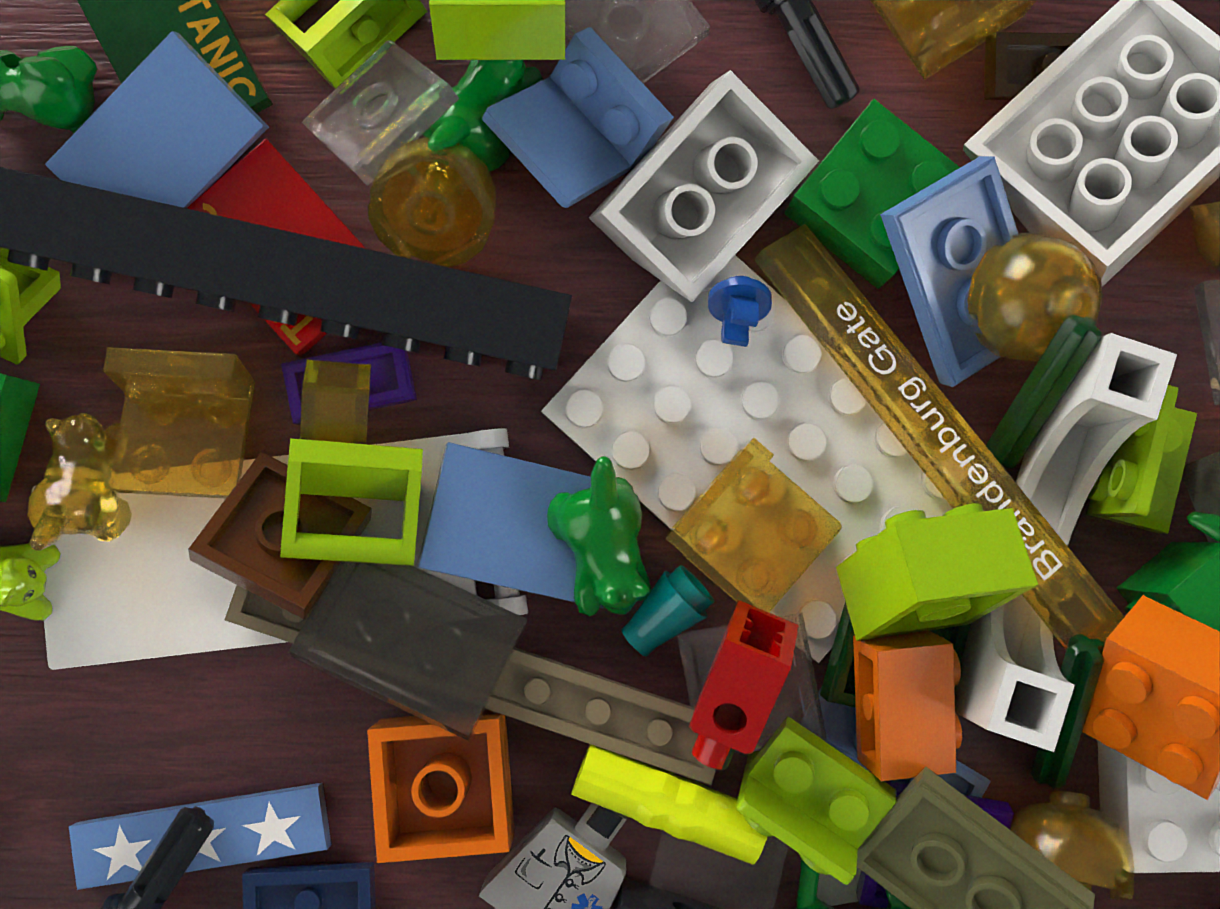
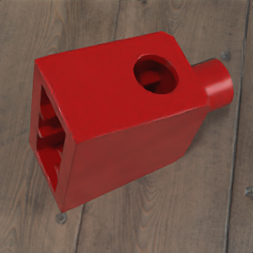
[688,600,799,770]

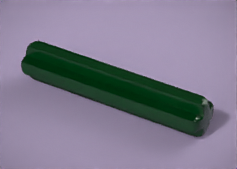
[984,314,1102,469]
[1031,634,1104,789]

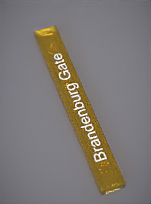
[754,224,1125,649]

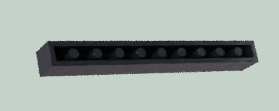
[0,167,572,380]

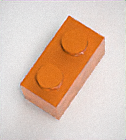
[853,630,962,782]

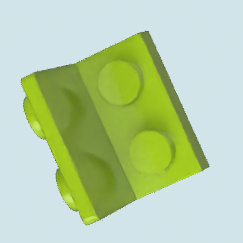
[1087,385,1197,533]

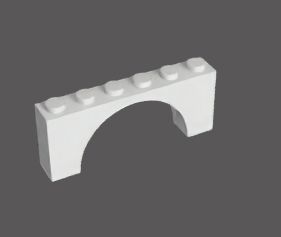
[954,333,1177,752]

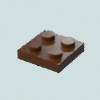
[188,452,372,620]

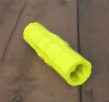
[571,744,768,865]

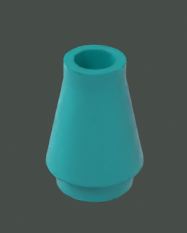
[621,565,715,657]

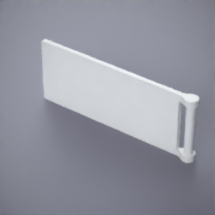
[32,428,528,670]

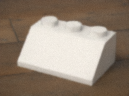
[589,70,819,302]

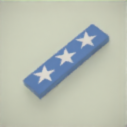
[69,782,332,890]

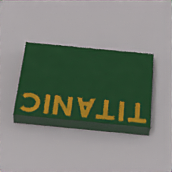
[77,0,273,114]

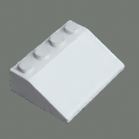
[963,0,1220,294]

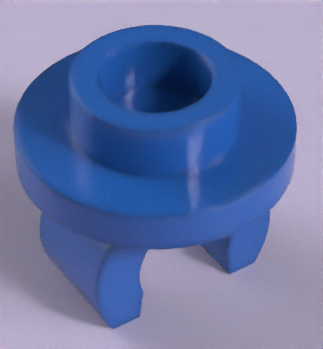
[708,276,772,347]

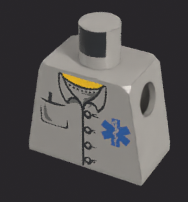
[479,803,627,909]

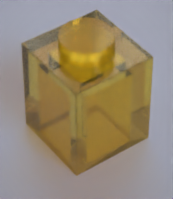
[300,360,371,444]

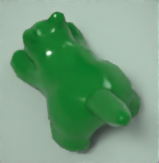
[0,46,98,134]
[423,60,544,172]
[547,456,651,616]

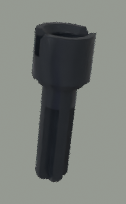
[755,0,860,109]
[100,806,214,909]

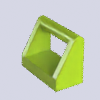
[265,0,428,93]
[280,438,423,566]

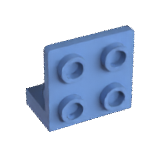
[482,27,674,208]

